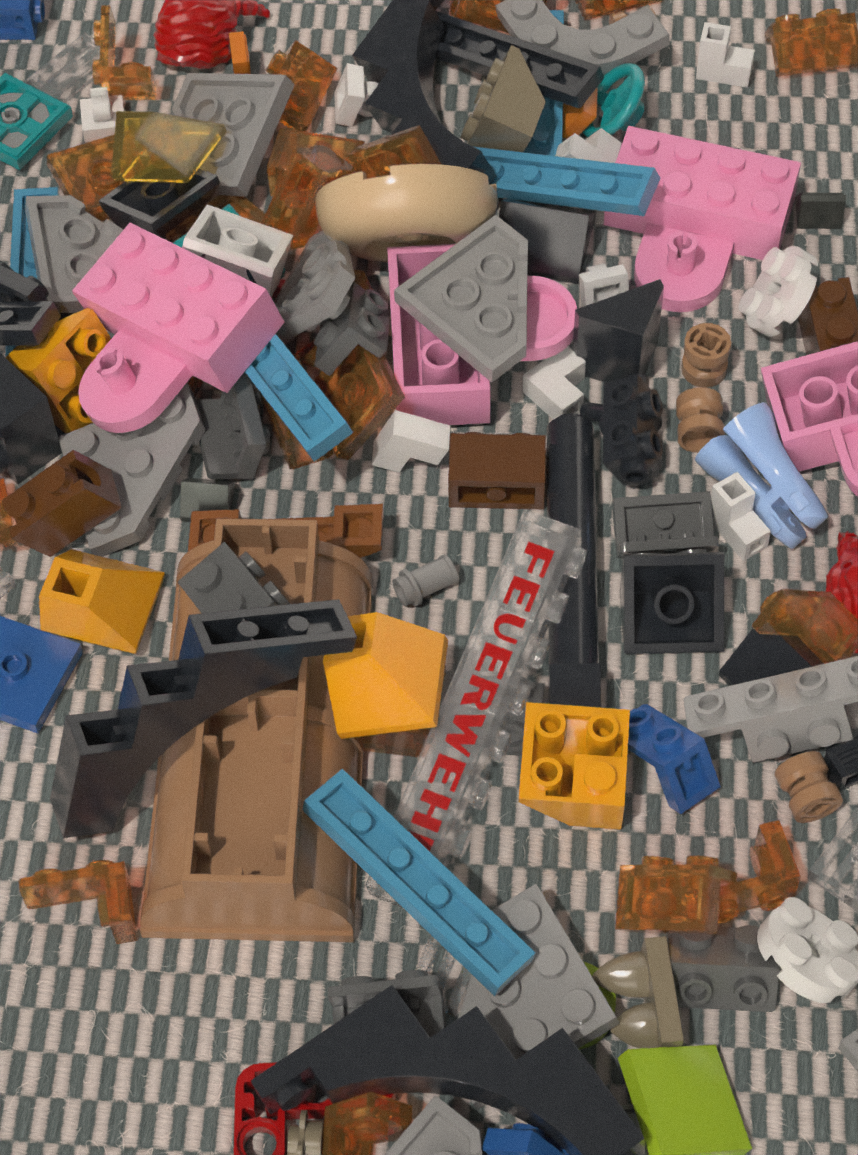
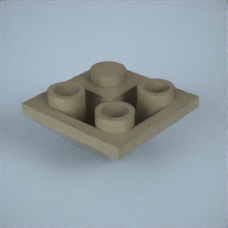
[460,45,546,152]

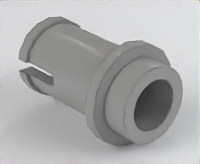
[392,555,459,606]

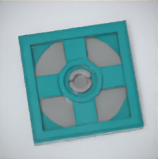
[0,73,73,171]

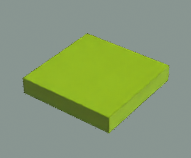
[618,1045,752,1155]

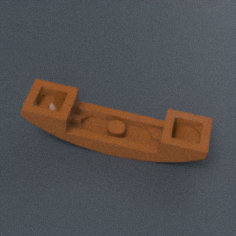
[188,504,384,558]

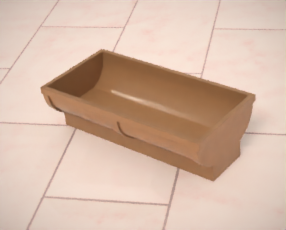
[140,518,373,942]

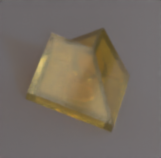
[111,111,227,183]

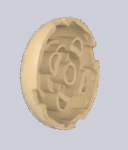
[315,164,498,262]

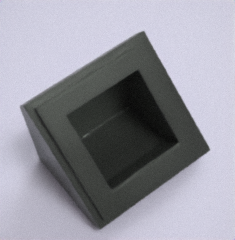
[795,192,846,229]
[180,478,235,522]

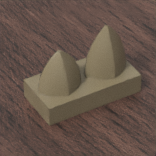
[592,936,684,1048]

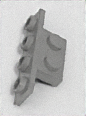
[684,656,858,763]

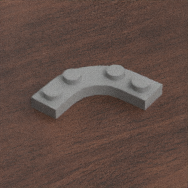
[495,0,670,74]

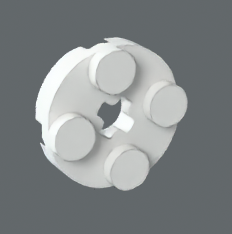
[739,246,818,337]
[757,897,858,1003]

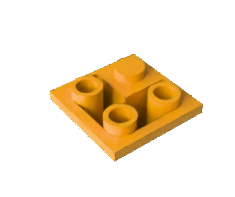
[5,308,112,434]
[39,549,165,654]
[323,612,448,739]
[518,702,630,830]

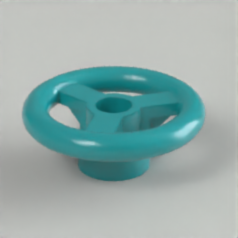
[583,63,645,138]

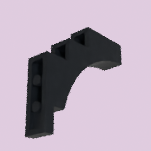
[352,0,497,185]
[50,599,357,838]
[251,985,645,1155]

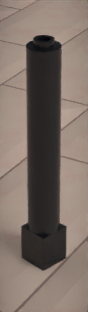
[546,413,601,708]

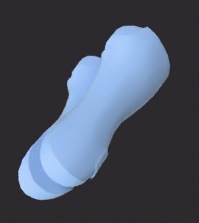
[695,402,828,549]

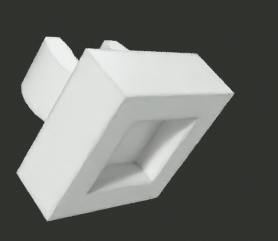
[334,63,379,127]
[80,87,127,143]
[579,263,629,307]

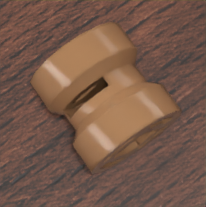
[681,323,731,388]
[676,387,725,453]
[774,751,843,823]

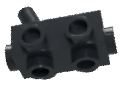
[580,373,663,486]

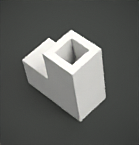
[696,22,755,88]
[555,128,622,163]
[523,346,586,419]
[372,410,450,472]
[711,472,771,561]

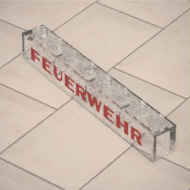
[366,509,587,909]

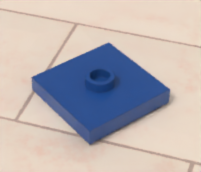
[0,616,83,734]

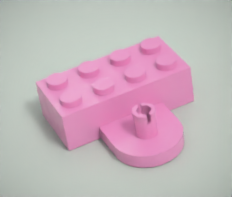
[604,126,801,312]
[72,223,285,433]
[387,244,577,425]
[760,341,858,497]

